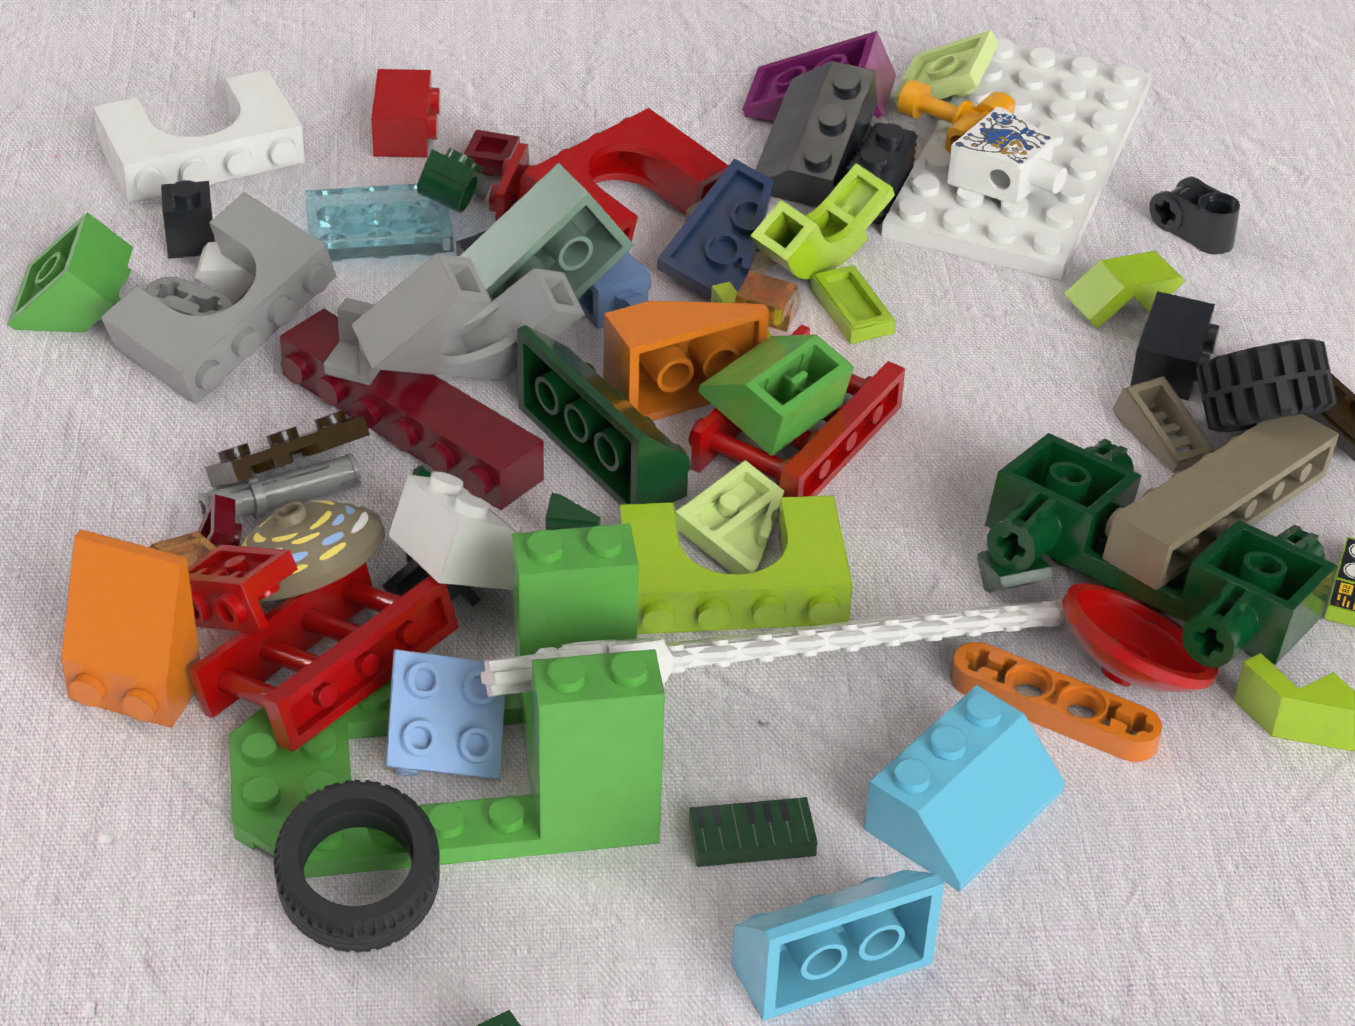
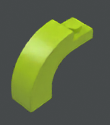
[750,163,895,280]

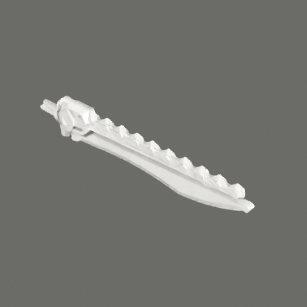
[481,599,1066,697]

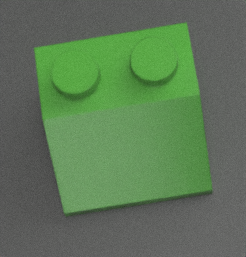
[7,212,133,333]

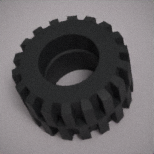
[1196,339,1337,433]

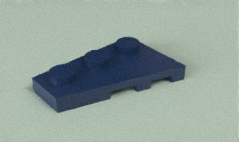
[657,158,774,300]

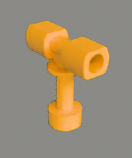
[897,79,1016,154]

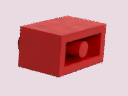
[371,69,440,158]

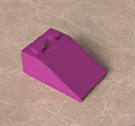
[742,31,896,121]

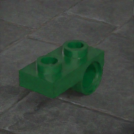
[417,148,492,213]

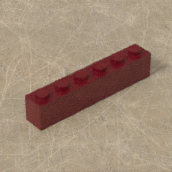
[280,308,544,511]

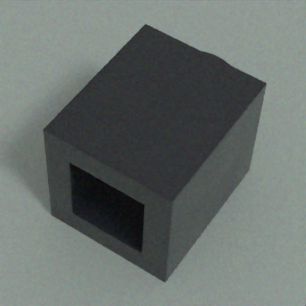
[161,180,215,259]

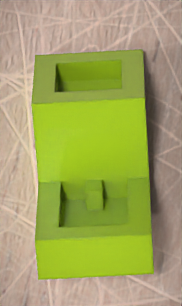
[1064,250,1185,329]
[1234,653,1355,751]

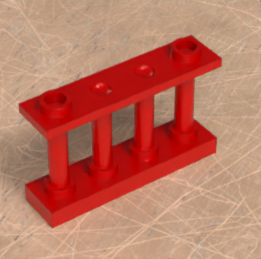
[688,325,906,510]
[189,562,459,752]

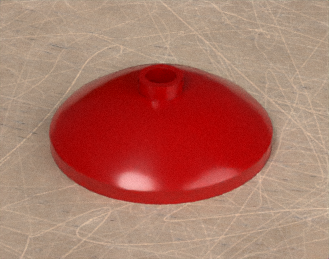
[1062,583,1219,692]

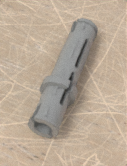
[198,453,361,519]

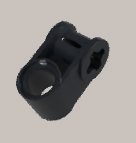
[1149,176,1240,254]

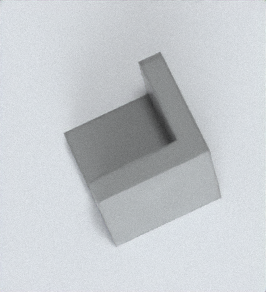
[324,298,380,385]

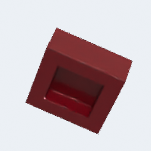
[463,130,520,176]
[196,494,242,561]

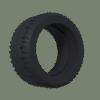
[273,780,440,953]

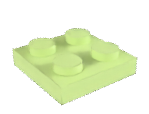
[892,30,998,106]

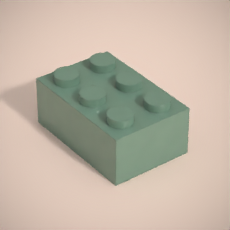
[460,163,634,301]

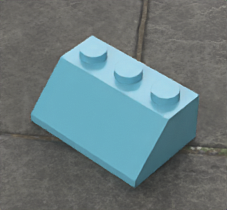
[864,685,1065,892]
[732,870,944,1021]

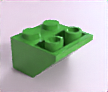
[698,334,854,456]

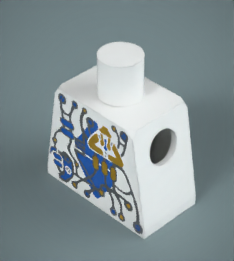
[947,106,1067,203]

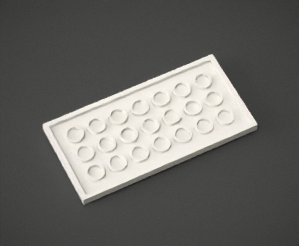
[882,38,1152,281]

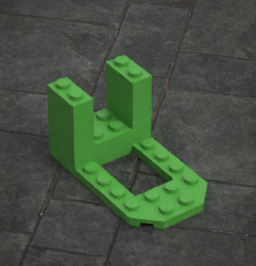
[229,524,665,878]

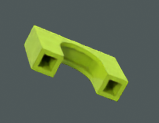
[619,495,853,634]

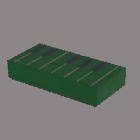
[689,797,818,867]

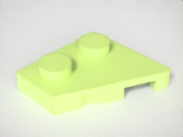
[675,460,784,574]

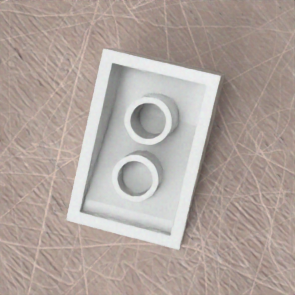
[388,472,519,590]

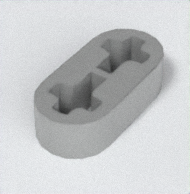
[146,277,231,316]

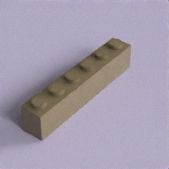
[1102,414,1339,590]

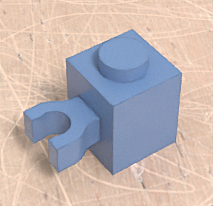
[577,252,652,329]

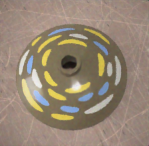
[239,500,385,601]

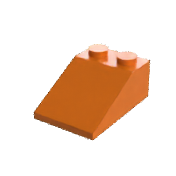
[603,301,769,421]
[61,529,200,728]

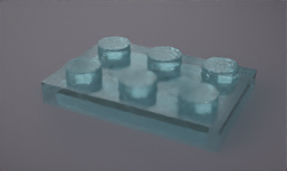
[305,183,454,262]

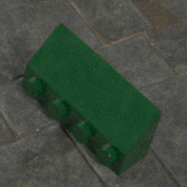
[517,325,690,505]

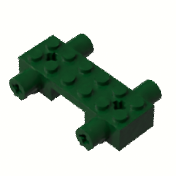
[985,433,1338,668]

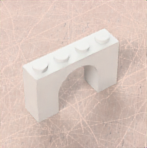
[93,69,305,203]

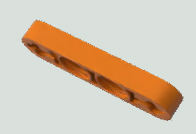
[951,642,1162,762]

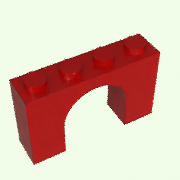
[517,108,729,252]

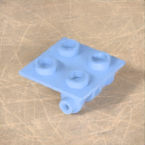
[385,650,505,780]

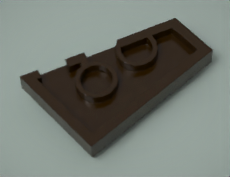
[205,410,370,487]

